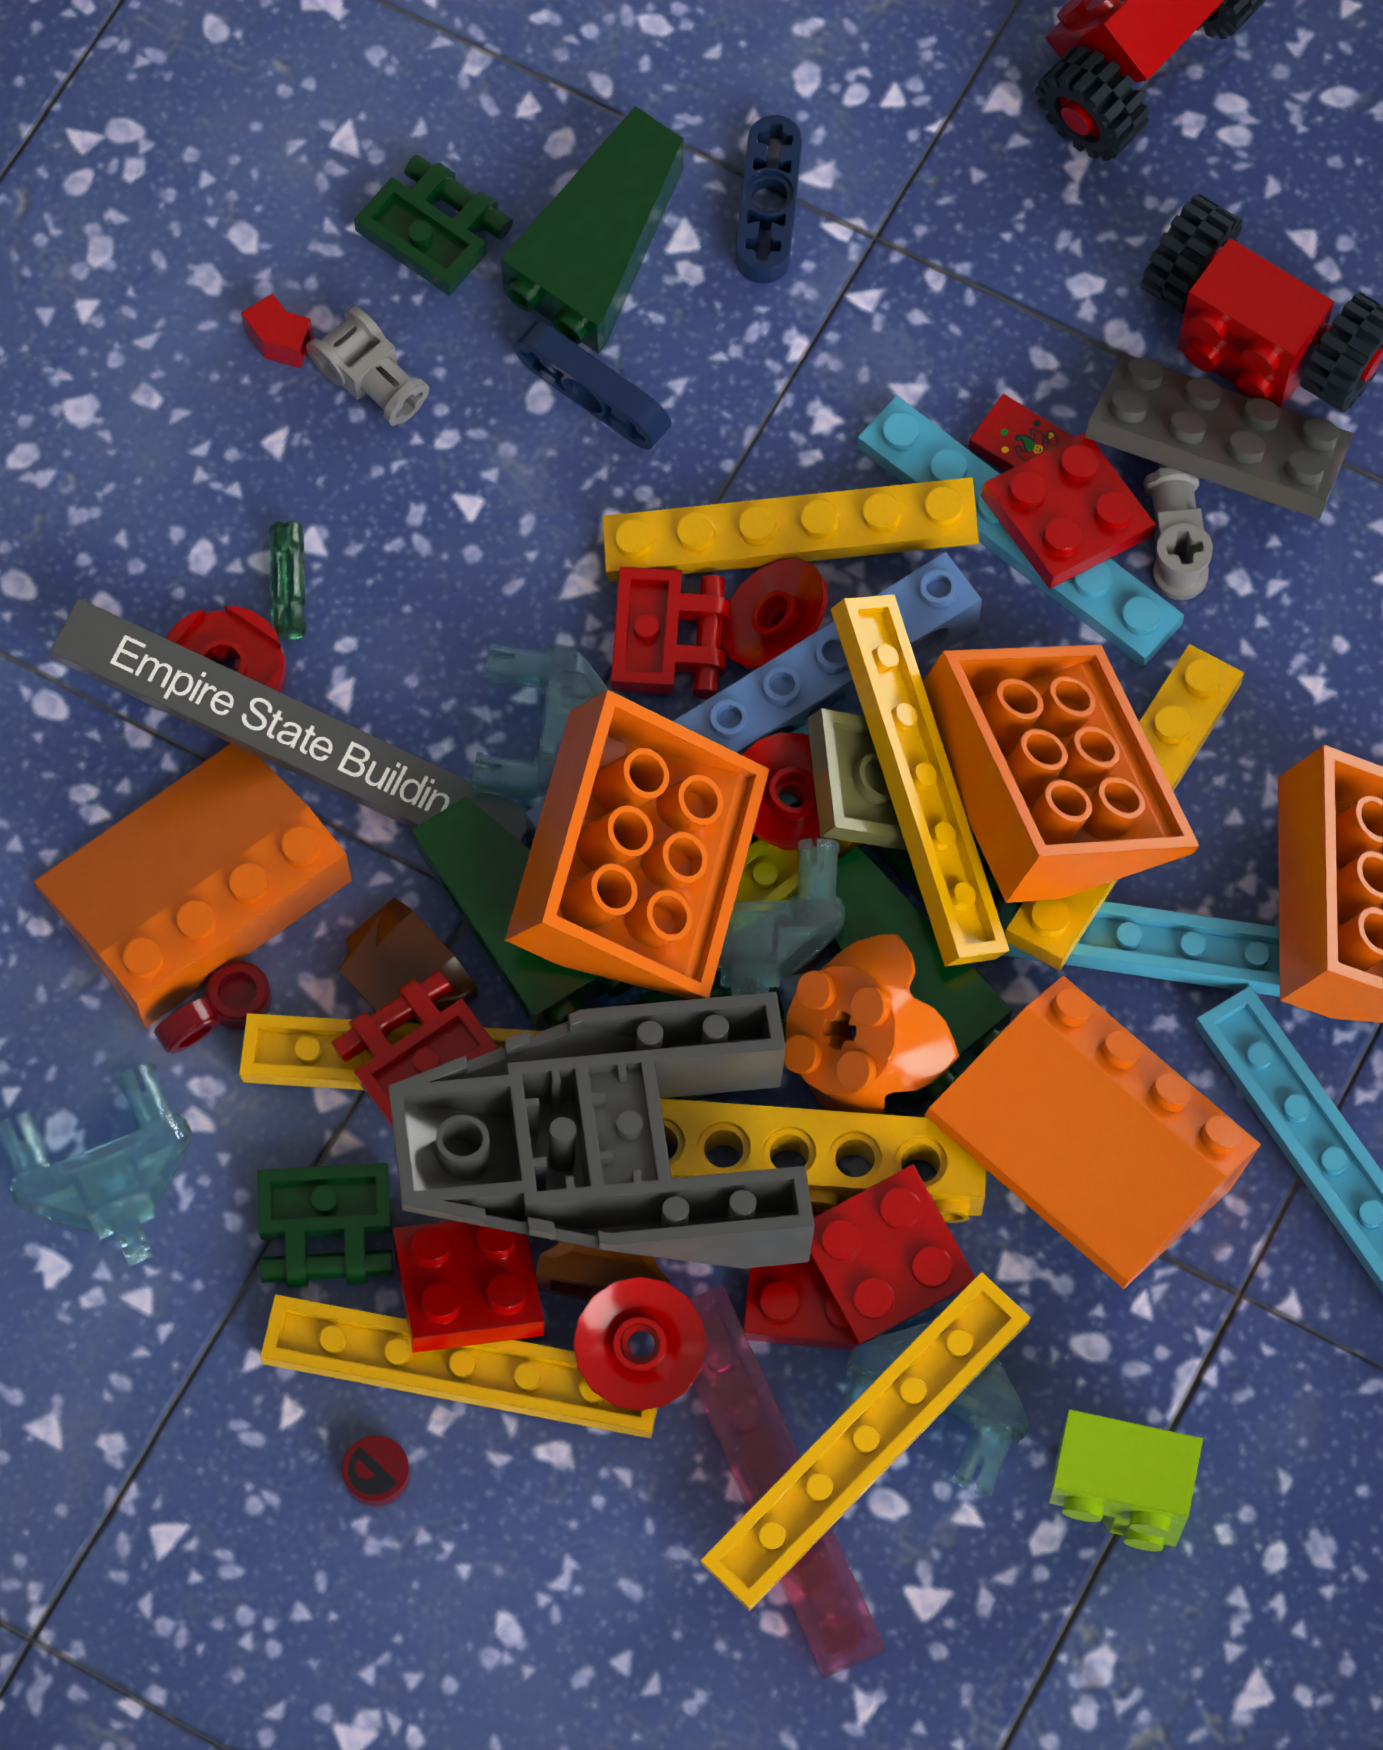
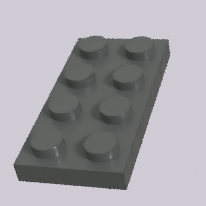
[1085,353,1354,520]

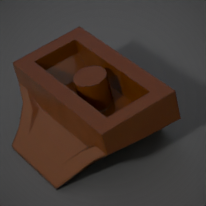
[338,897,478,1024]
[536,1241,671,1301]

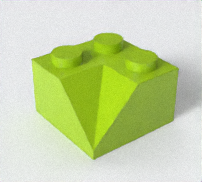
[1049,1409,1203,1552]

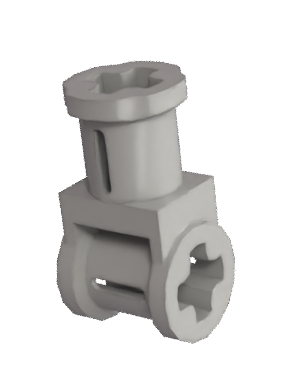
[306,306,429,426]
[1143,467,1213,600]

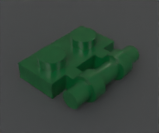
[354,155,513,296]
[257,1163,393,1288]

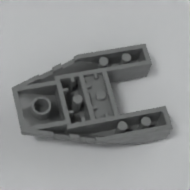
[389,992,815,1269]

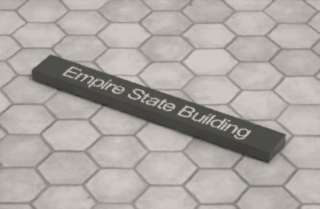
[49,598,530,842]

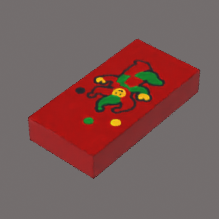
[968,394,1106,471]

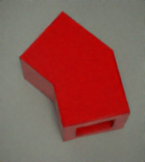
[241,293,314,369]

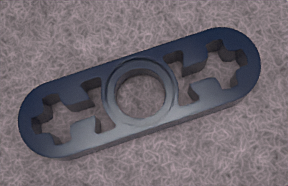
[736,115,802,283]
[513,321,672,450]

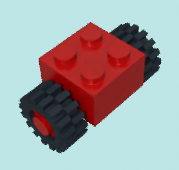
[1035,0,1265,161]
[1141,194,1383,413]

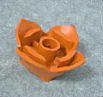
[784,934,959,1114]

